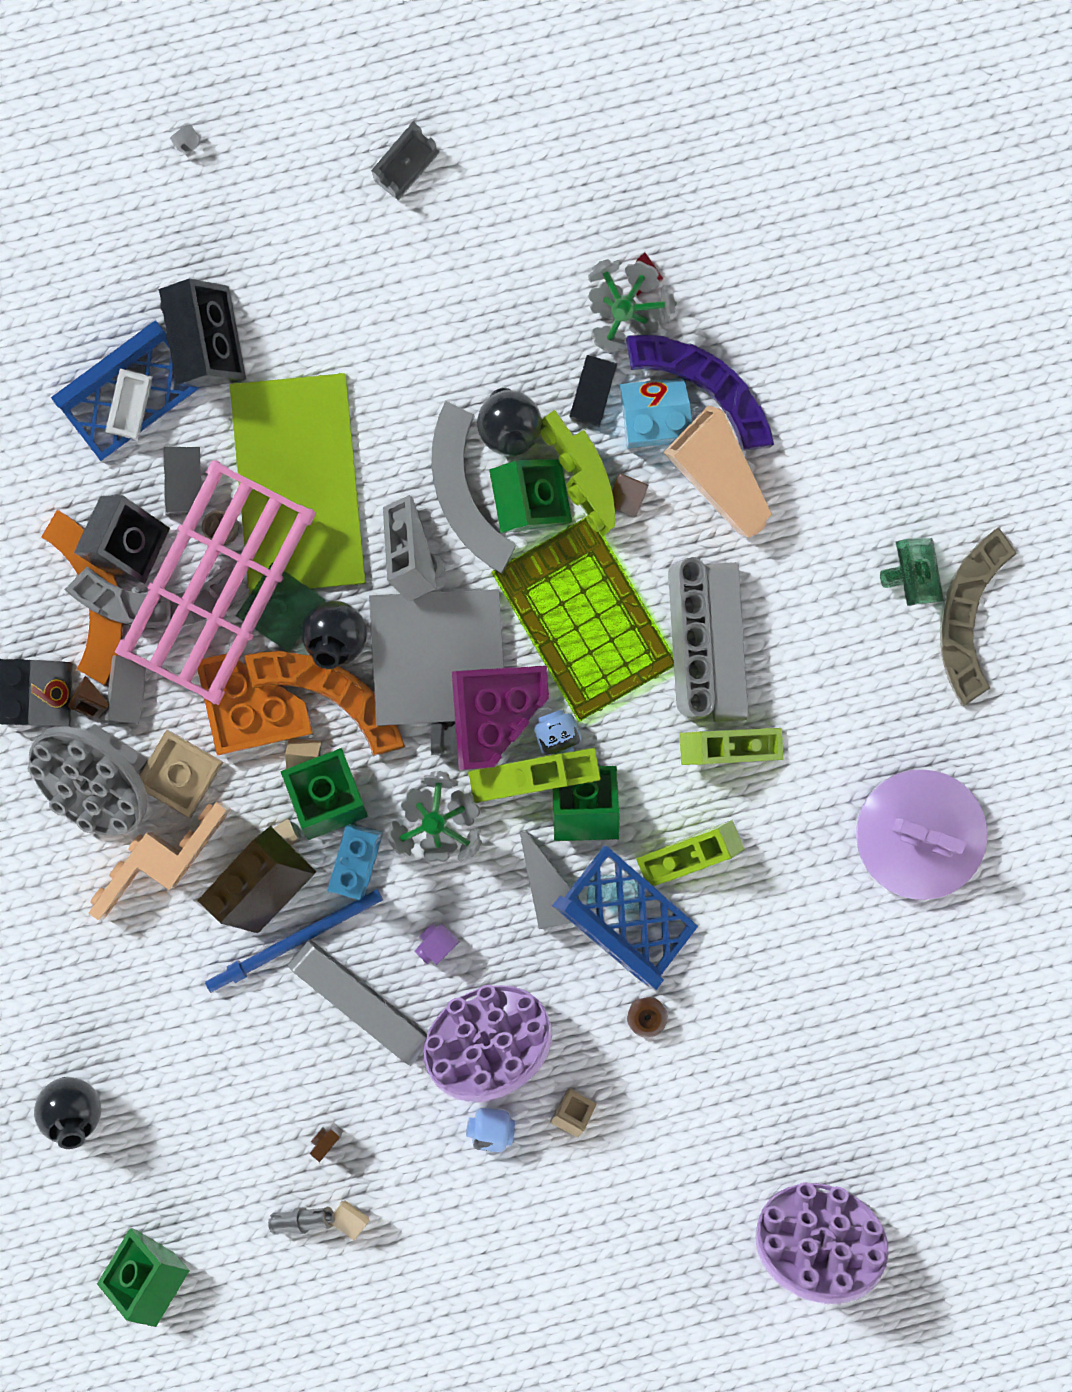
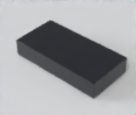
[569,355,618,427]

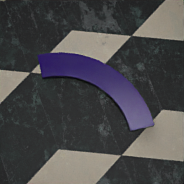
[626,335,775,451]

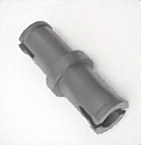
[268,1206,335,1235]

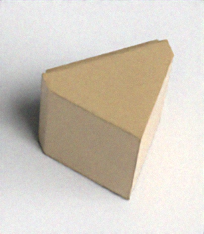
[285,738,322,769]
[332,1200,370,1241]

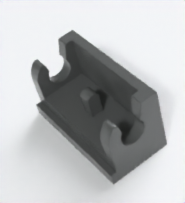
[371,121,440,201]
[163,447,201,516]

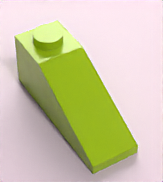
[679,728,784,765]
[636,819,745,887]

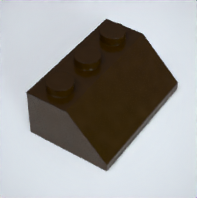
[197,825,317,933]

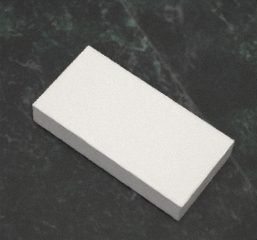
[105,369,153,440]

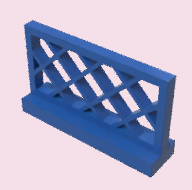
[51,320,201,461]
[552,845,698,990]

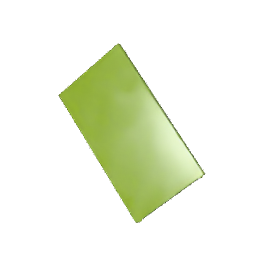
[229,372,366,595]

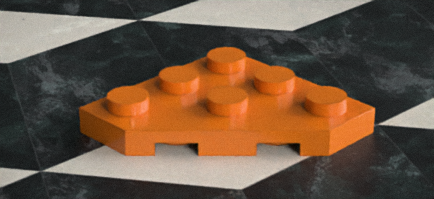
[197,653,313,756]

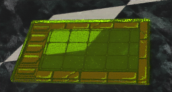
[491,517,674,723]

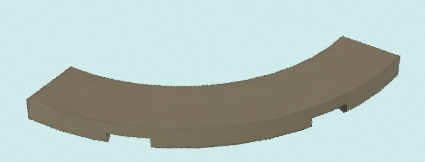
[940,527,1017,706]

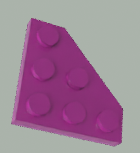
[452,666,549,770]

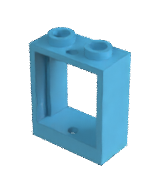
[327,823,384,900]

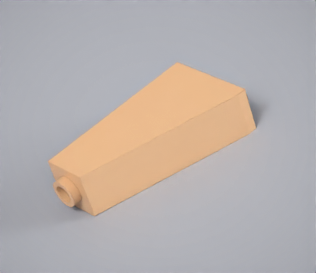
[663,405,772,538]

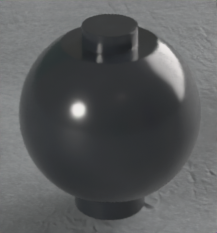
[477,388,542,456]
[302,601,367,669]
[34,1077,101,1150]

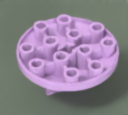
[856,769,987,900]
[423,984,552,1102]
[755,1182,889,1304]

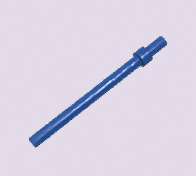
[205,889,383,993]

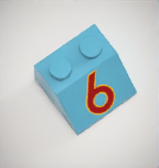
[620,378,692,449]

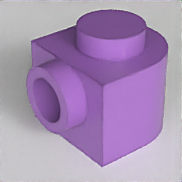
[414,923,460,965]

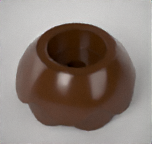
[627,997,668,1038]

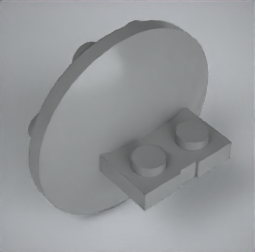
[27,724,149,835]

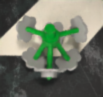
[588,259,677,354]
[388,771,482,862]

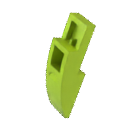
[540,410,615,537]
[468,748,601,803]

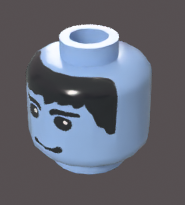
[534,709,581,755]
[466,1108,515,1153]

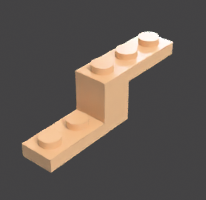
[88,802,231,921]

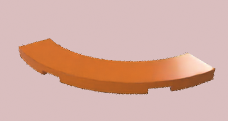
[41,509,124,686]
[244,651,405,756]

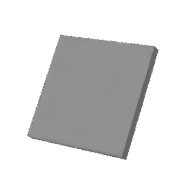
[369,589,504,726]

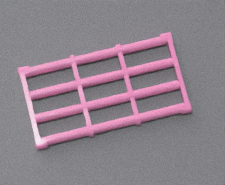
[115,460,316,705]

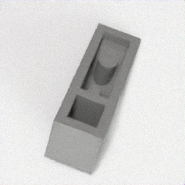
[383,495,436,602]
[520,830,580,929]

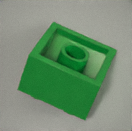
[489,459,572,533]
[280,748,369,840]
[552,766,620,841]
[97,1228,190,1327]

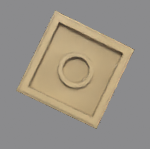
[139,729,224,818]

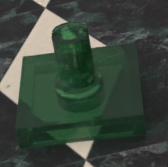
[880,538,944,606]
[235,562,327,653]

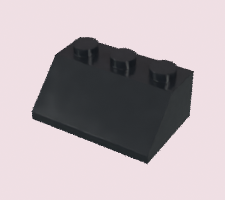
[159,278,247,387]

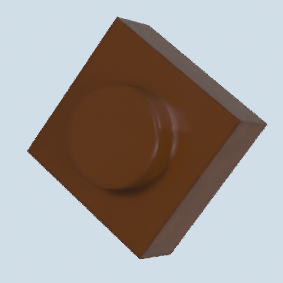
[310,1123,343,1162]

